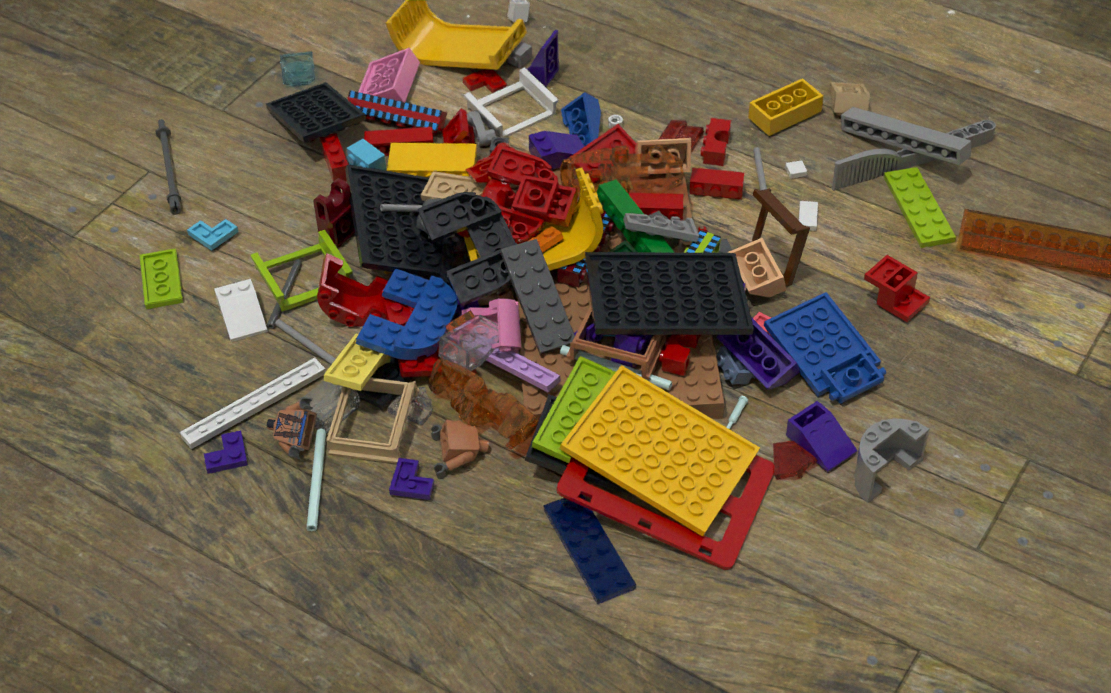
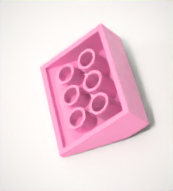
[358,48,420,102]

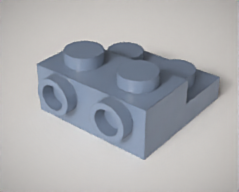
[716,346,756,384]

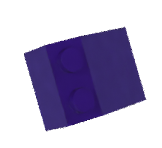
[527,30,559,87]
[529,131,584,169]

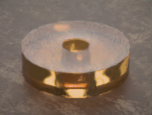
[445,310,475,333]

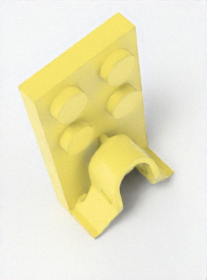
[324,333,391,391]

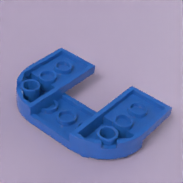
[355,269,457,360]

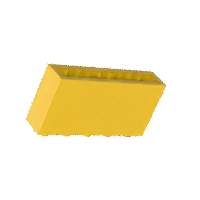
[387,143,477,178]

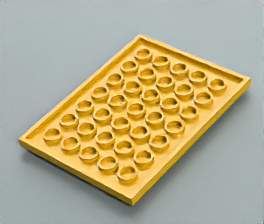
[559,365,760,536]

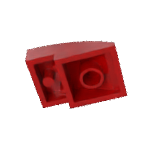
[512,175,579,227]

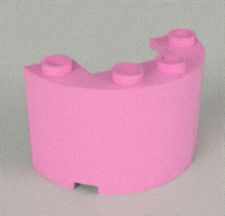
[462,299,521,359]

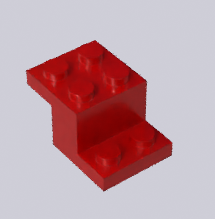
[864,255,930,322]

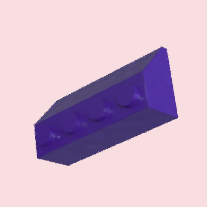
[717,317,800,390]

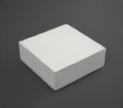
[785,160,807,179]

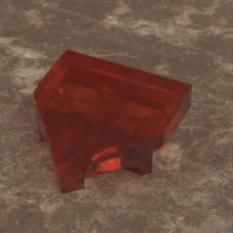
[773,441,818,480]

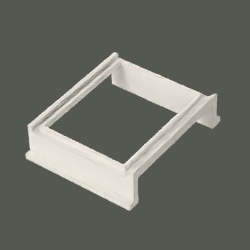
[464,68,558,137]

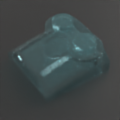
[280,51,316,86]

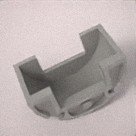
[854,419,929,503]

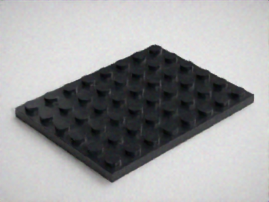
[345,165,442,278]
[585,252,754,335]

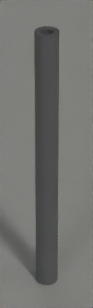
[266,259,302,329]

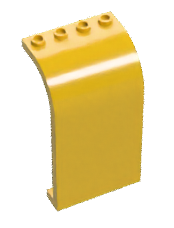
[386,0,527,70]
[464,168,604,271]

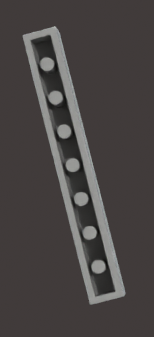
[841,107,972,165]

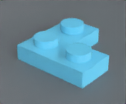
[187,219,239,251]

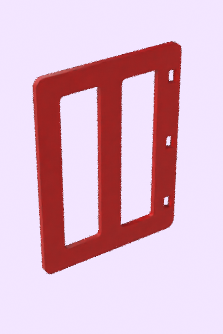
[556,455,775,570]

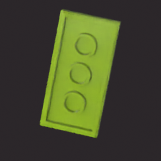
[140,248,183,309]

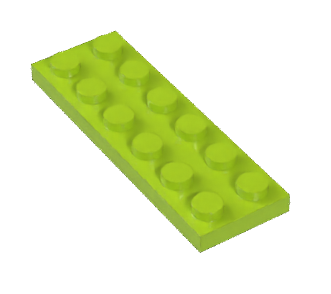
[883,167,956,248]
[531,356,616,463]

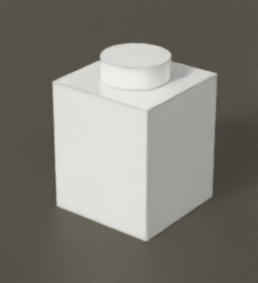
[508,0,530,23]

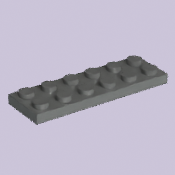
[500,239,575,355]

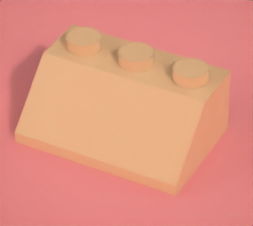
[635,138,691,175]
[728,238,786,297]

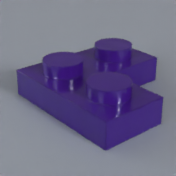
[204,430,248,474]
[389,458,434,500]

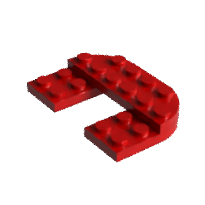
[464,145,558,244]

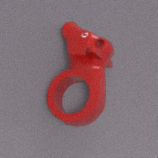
[457,176,516,238]

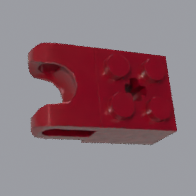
[313,178,355,249]

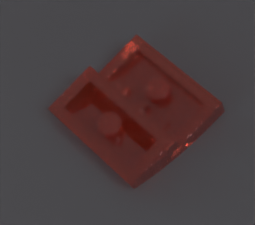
[658,120,704,152]

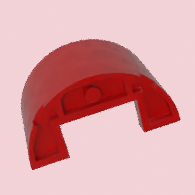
[317,253,388,327]

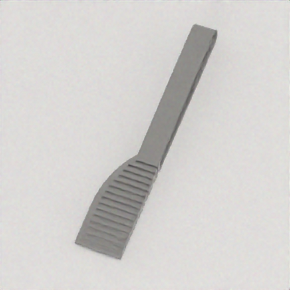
[832,120,996,191]

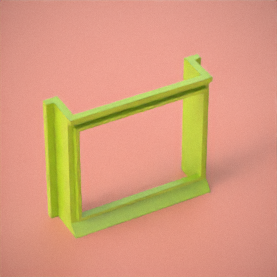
[250,230,353,312]

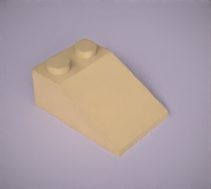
[830,82,870,115]

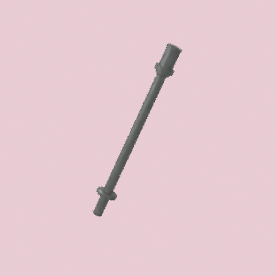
[155,119,182,214]

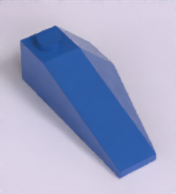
[561,92,601,147]

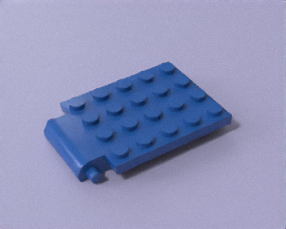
[763,292,886,403]

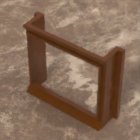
[738,188,810,287]

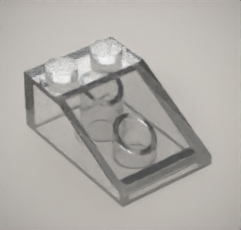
[439,315,499,373]

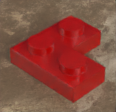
[463,69,507,93]

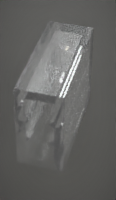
[297,381,360,434]

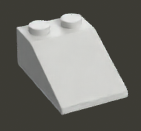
[214,279,268,342]

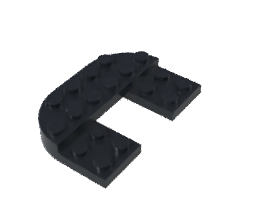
[418,192,517,307]

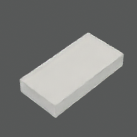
[799,201,818,231]

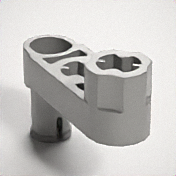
[453,110,496,147]

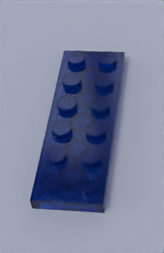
[543,494,636,605]

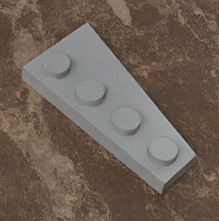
[623,213,699,242]

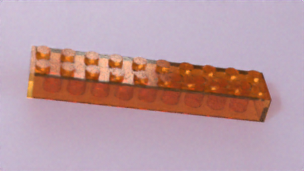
[956,209,1111,278]

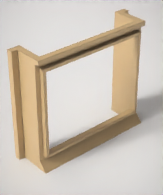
[326,378,419,464]

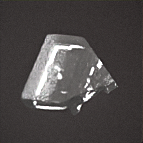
[388,387,432,426]

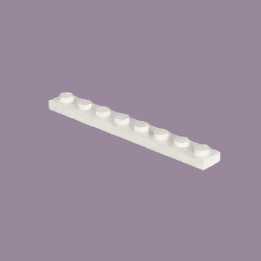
[180,358,326,449]

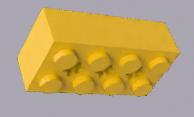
[748,78,824,136]

